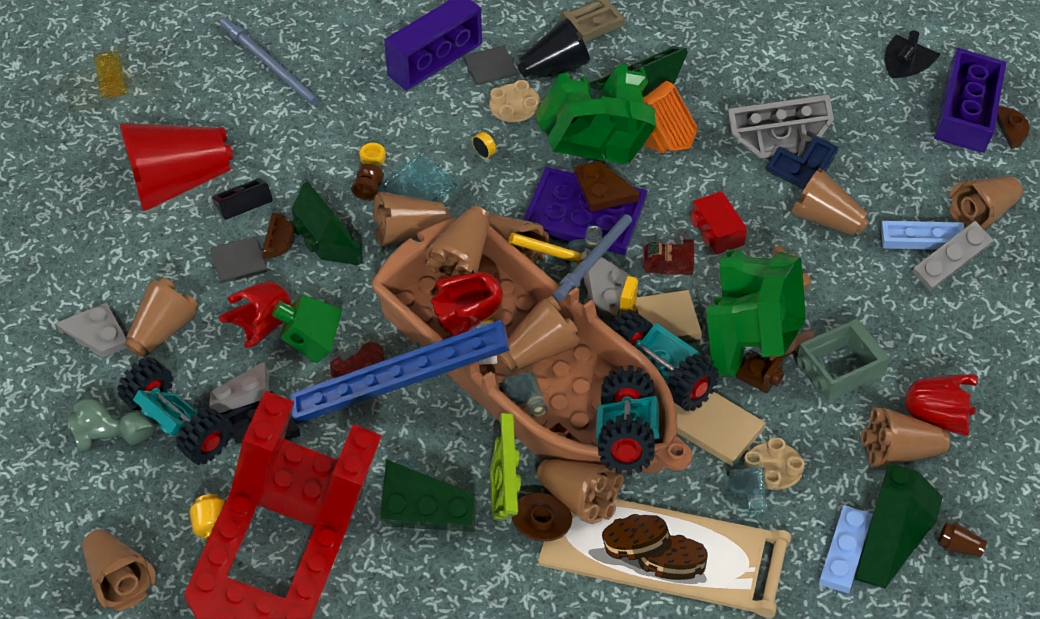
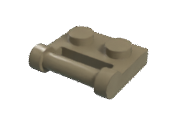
[560,0,625,43]

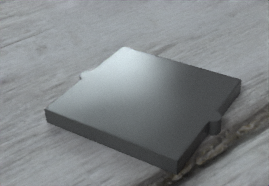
[463,45,518,85]
[210,237,267,283]

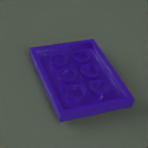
[523,167,648,255]

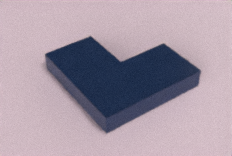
[766,136,839,190]

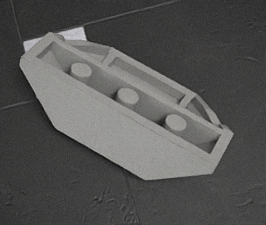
[727,95,834,159]

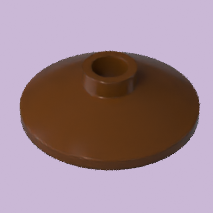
[512,493,572,541]

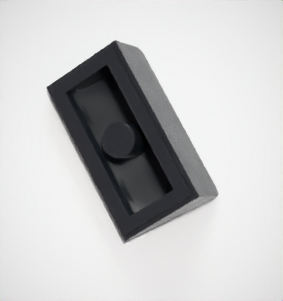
[211,178,273,220]

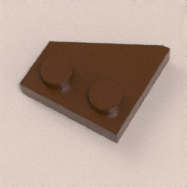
[574,161,640,212]

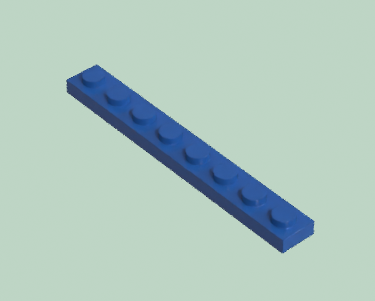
[290,320,510,423]

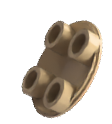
[489,80,540,122]
[744,438,805,490]

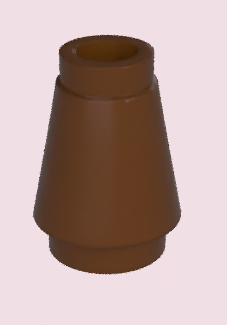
[938,522,987,558]

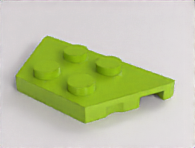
[490,413,521,521]

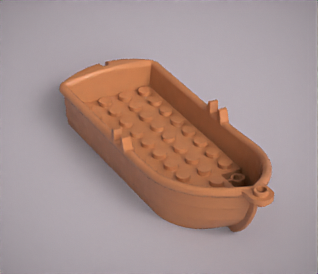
[372,217,692,474]

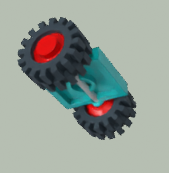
[609,310,719,412]
[117,357,233,465]
[596,365,659,475]

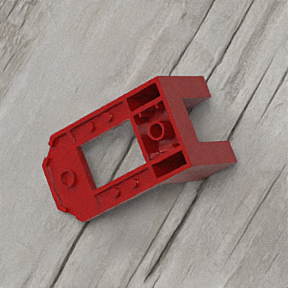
[184,391,382,619]

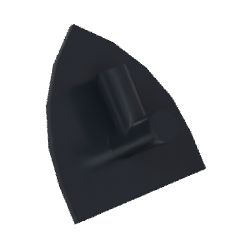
[884,30,940,79]

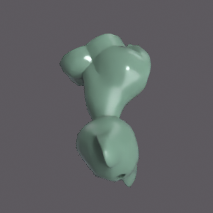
[68,399,157,453]

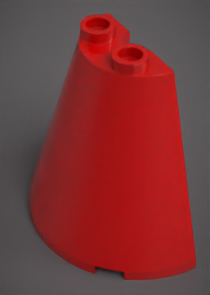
[120,123,233,211]

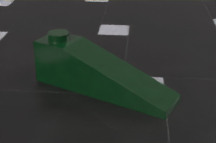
[855,463,943,589]

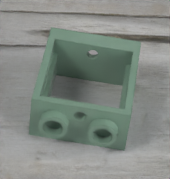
[797,319,890,402]

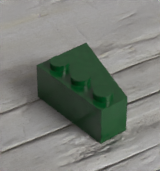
[380,459,477,532]

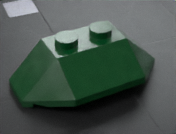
[589,46,688,97]
[291,179,363,265]

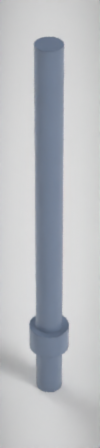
[220,17,319,106]
[553,214,632,302]

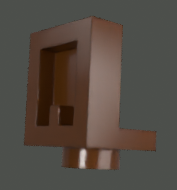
[737,354,785,394]

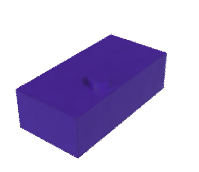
[384,0,482,91]
[934,48,1007,153]

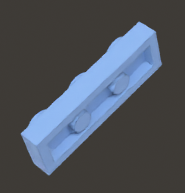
[881,221,965,249]
[819,505,873,594]

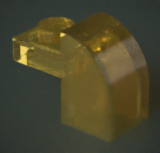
[94,50,128,99]

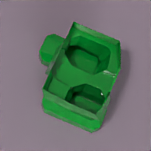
[536,64,656,164]
[707,250,806,377]

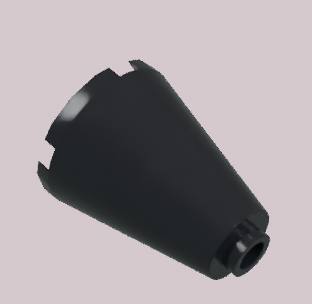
[517,18,590,80]

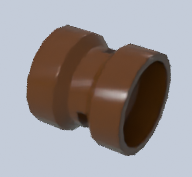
[351,164,384,201]

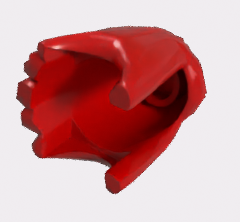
[431,272,503,337]
[219,281,292,348]
[905,374,978,436]

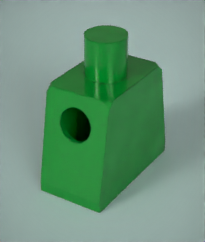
[272,295,342,363]

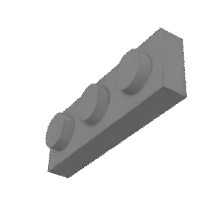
[912,221,994,291]

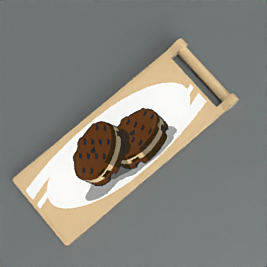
[538,499,792,618]

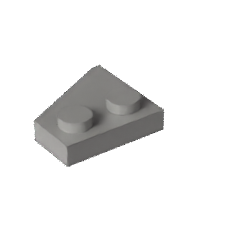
[581,249,631,321]
[56,302,127,358]
[209,362,269,413]

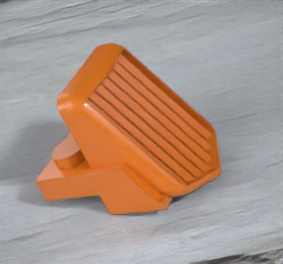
[644,81,698,154]

